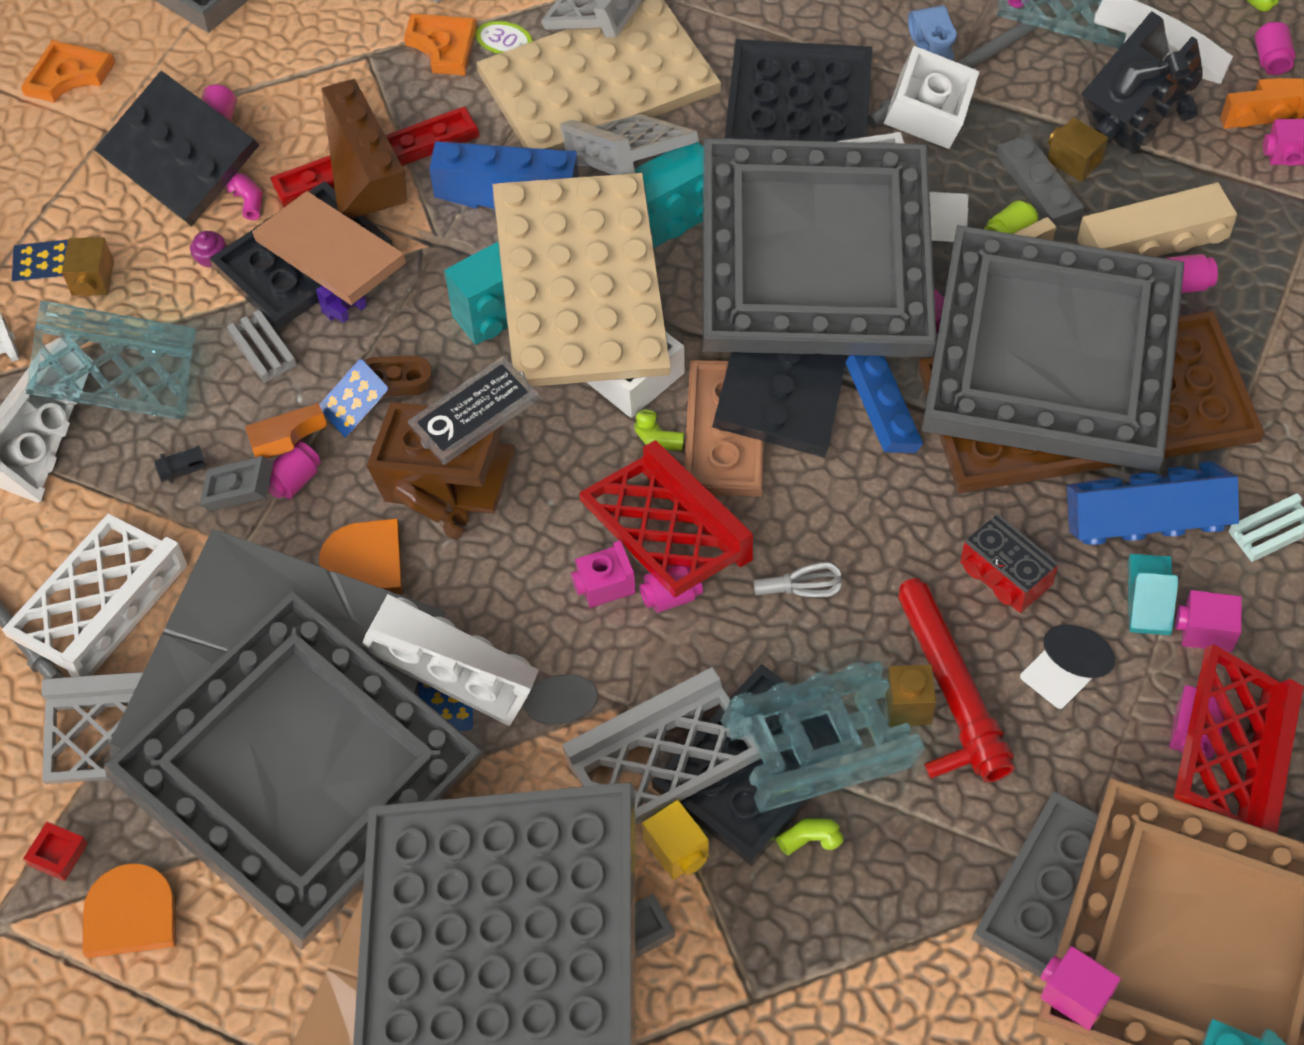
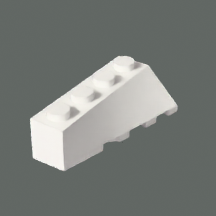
[0,336,93,503]
[361,594,539,726]

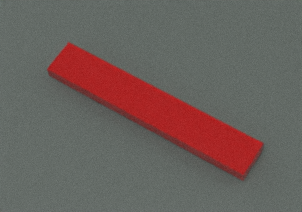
[270,106,480,208]

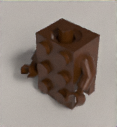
[367,402,516,539]

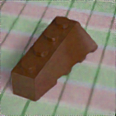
[321,79,407,219]

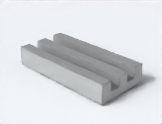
[227,310,297,383]

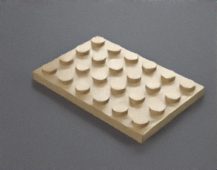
[476,0,721,150]
[493,173,671,387]

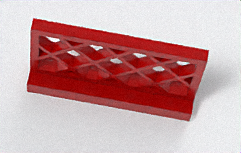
[579,440,753,598]
[1173,644,1304,833]

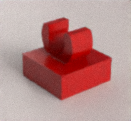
[23,821,88,881]

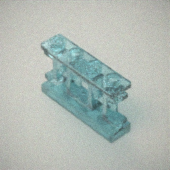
[721,661,925,813]

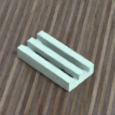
[1228,493,1304,562]

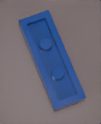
[845,355,923,453]

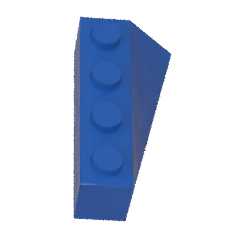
[429,142,579,212]
[1067,461,1239,545]

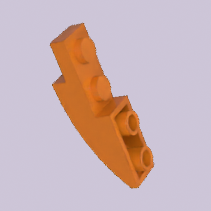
[1220,78,1304,129]

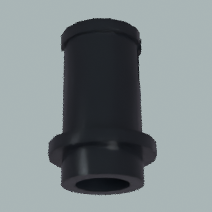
[154,445,207,484]

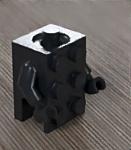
[1081,11,1203,154]

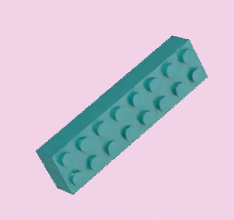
[444,142,703,346]

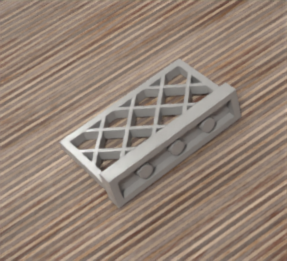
[541,0,643,38]
[560,114,699,175]
[562,667,765,825]
[41,672,143,784]

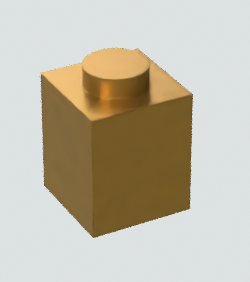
[1048,117,1108,182]
[62,237,114,296]
[885,664,936,727]

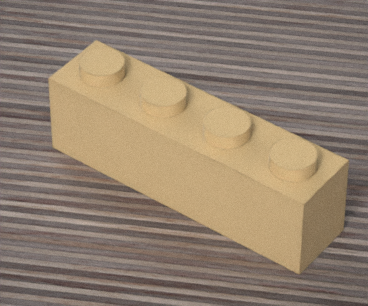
[1077,182,1237,257]

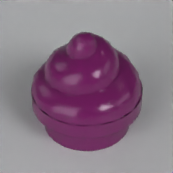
[190,230,227,267]

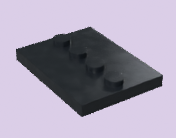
[93,70,260,226]
[209,181,393,330]
[712,352,847,458]
[652,664,861,866]

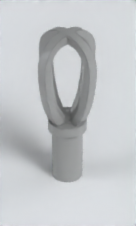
[753,561,842,597]

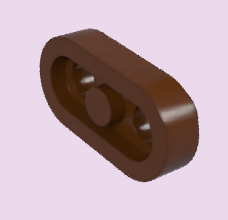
[364,356,433,396]

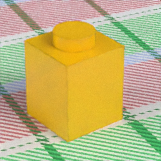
[642,800,709,880]

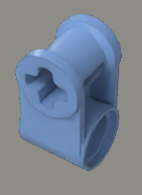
[908,5,957,61]

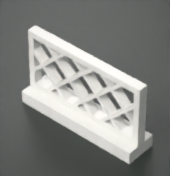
[2,514,188,677]

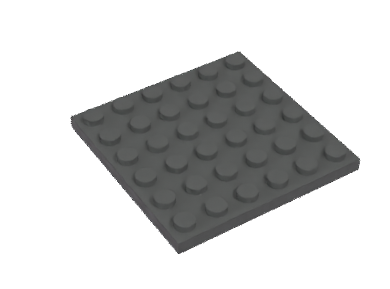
[353,782,635,1045]

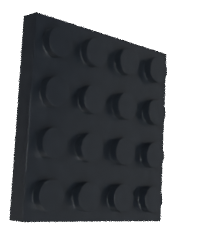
[725,39,872,142]

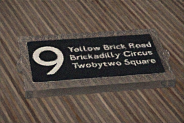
[407,356,540,465]

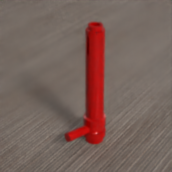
[898,578,1015,782]

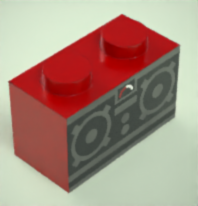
[960,513,1059,613]

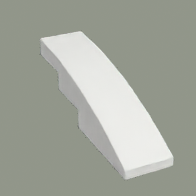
[1094,0,1233,84]

